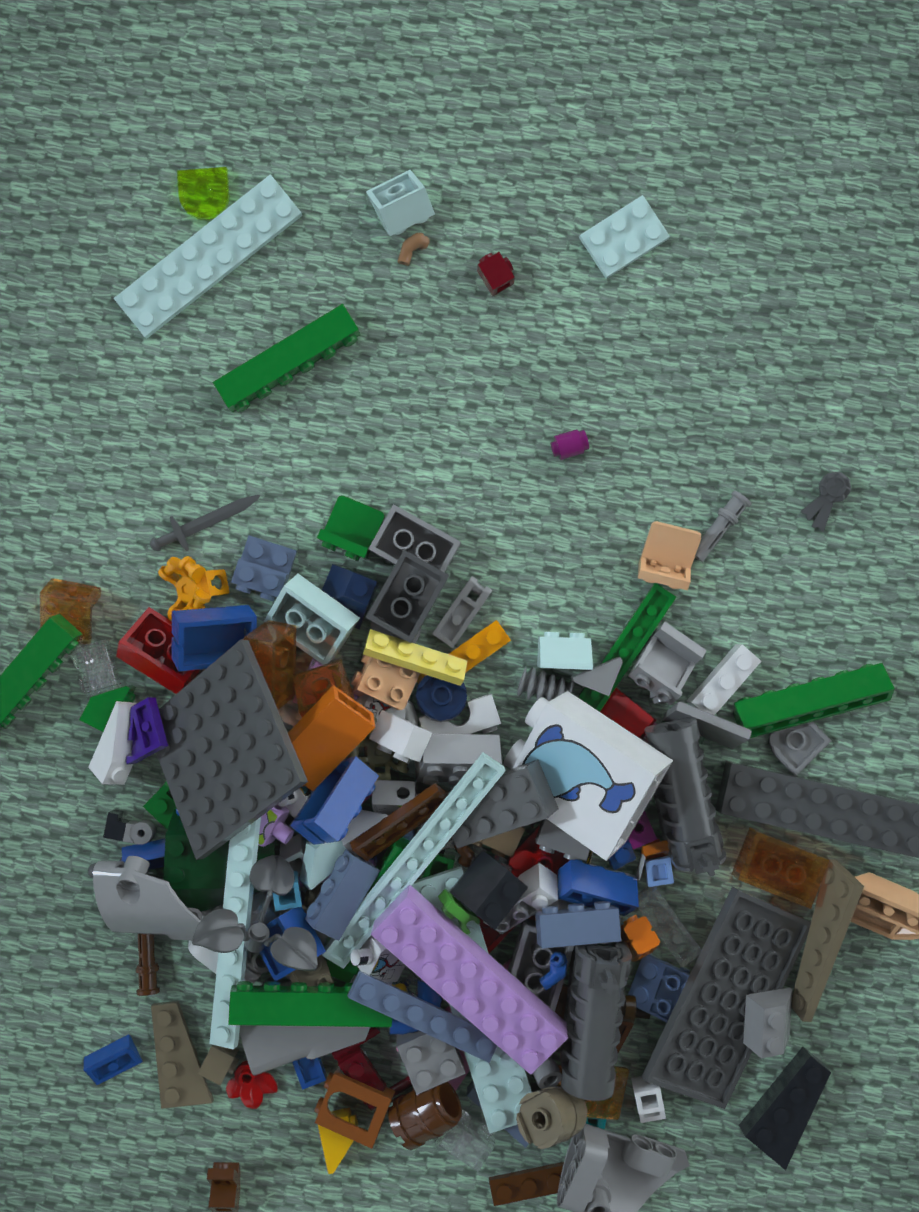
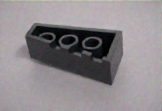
[739,1046,831,1171]

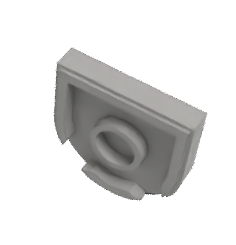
[769,722,832,776]

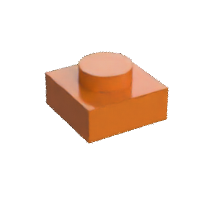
[641,839,669,860]

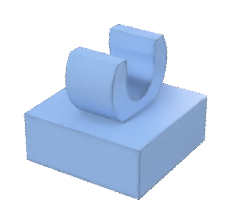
[644,856,674,887]

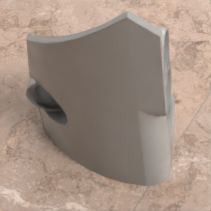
[93,856,205,941]
[239,977,370,1076]
[557,1123,690,1212]

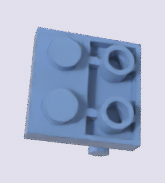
[628,954,690,1023]

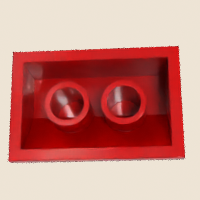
[116,607,200,694]

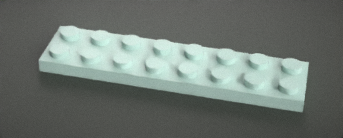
[114,174,303,339]

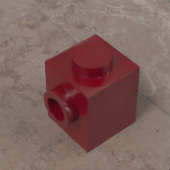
[477,252,515,297]

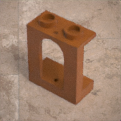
[314,1067,395,1149]

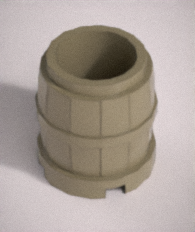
[516,1086,587,1149]

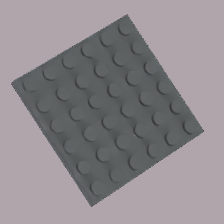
[156,639,308,860]

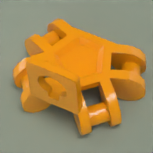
[158,556,230,620]

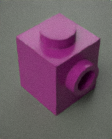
[628,810,657,849]

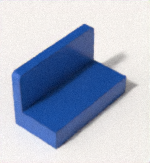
[121,838,165,870]

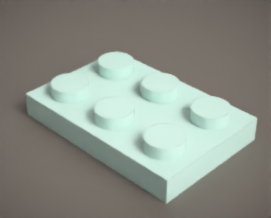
[579,195,670,279]

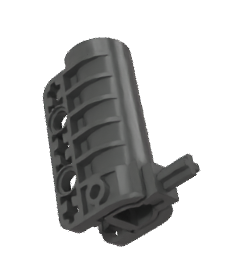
[642,717,727,876]
[560,941,632,1101]

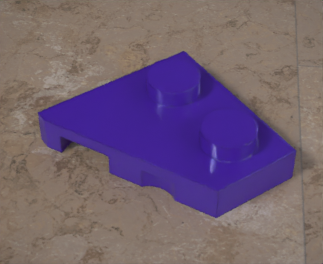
[126,697,168,764]

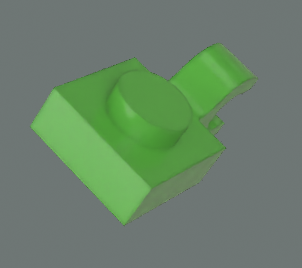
[438,889,480,934]

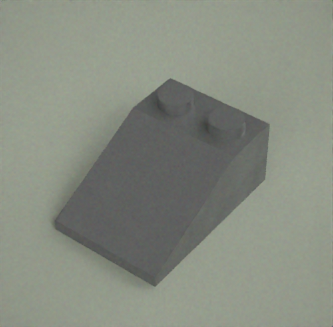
[366,550,449,643]

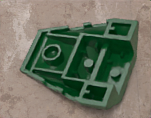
[164,809,276,912]

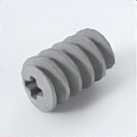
[517,666,574,701]

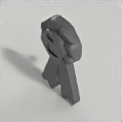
[801,472,851,532]

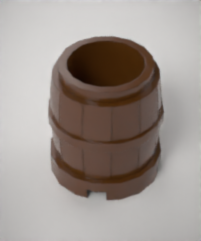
[388,1082,462,1150]

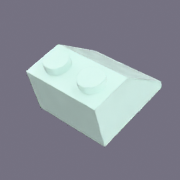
[366,170,435,236]
[537,632,593,670]

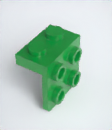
[317,495,385,561]

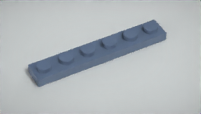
[347,970,497,1063]

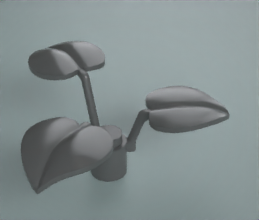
[192,855,318,971]

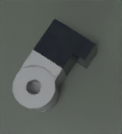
[103,809,156,844]

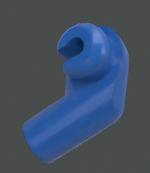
[539,952,568,991]

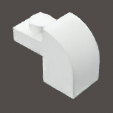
[631,1076,666,1123]

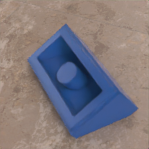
[83,1034,143,1085]

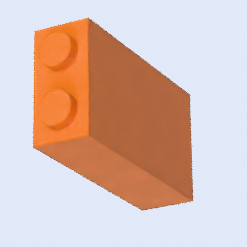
[288,685,375,791]

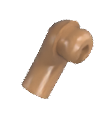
[398,233,429,266]

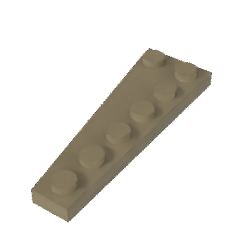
[791,859,864,1022]

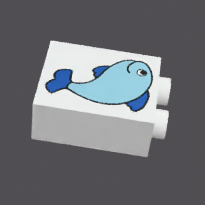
[503,691,673,861]

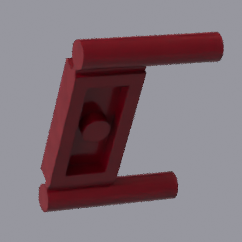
[332,1027,413,1111]

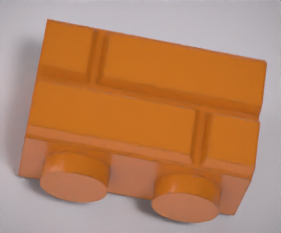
[620,915,661,962]

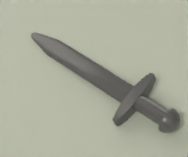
[150,495,260,551]

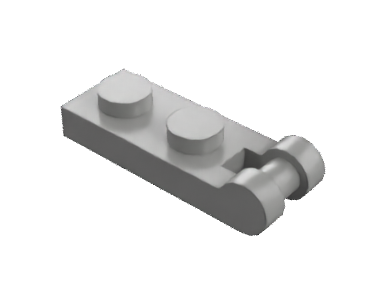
[432,576,493,648]

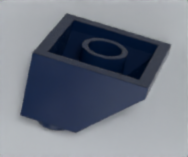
[322,564,379,630]

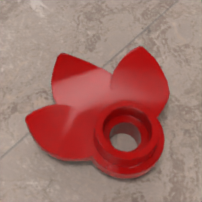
[508,850,553,878]
[226,1061,278,1109]

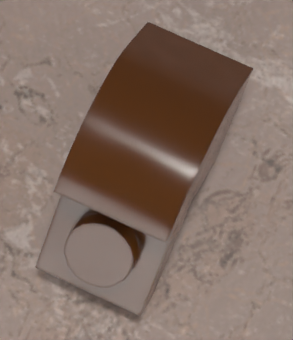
[207,1162,240,1212]

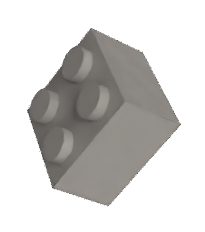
[396,1031,465,1094]

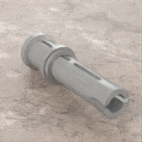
[695,491,752,563]

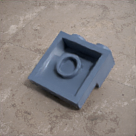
[231,535,297,602]

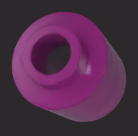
[550,429,589,460]

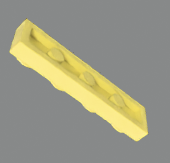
[363,629,467,686]

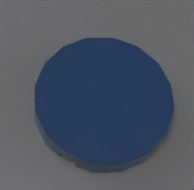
[416,675,467,722]

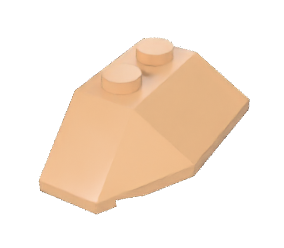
[851,872,919,940]

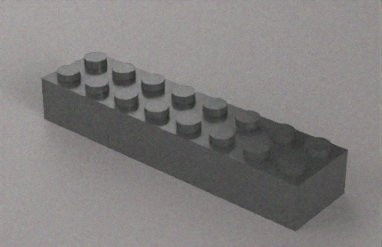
[715,761,919,858]

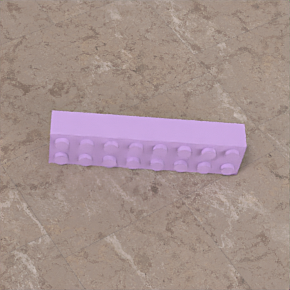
[371,885,568,1075]

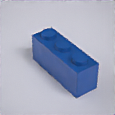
[558,859,639,916]

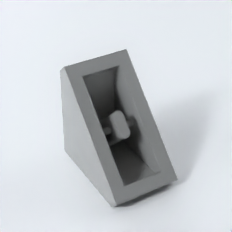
[571,657,623,696]

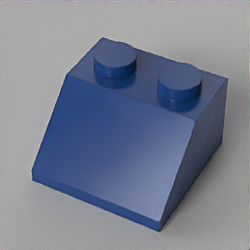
[259,907,326,982]

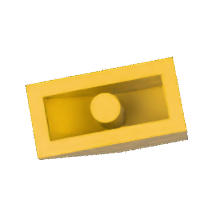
[318,1107,358,1174]

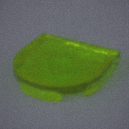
[177,167,230,220]

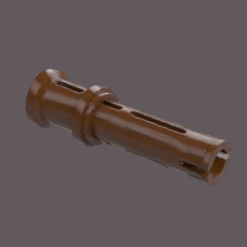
[135,933,160,996]

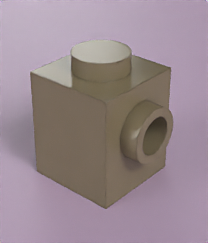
[197,1045,239,1085]

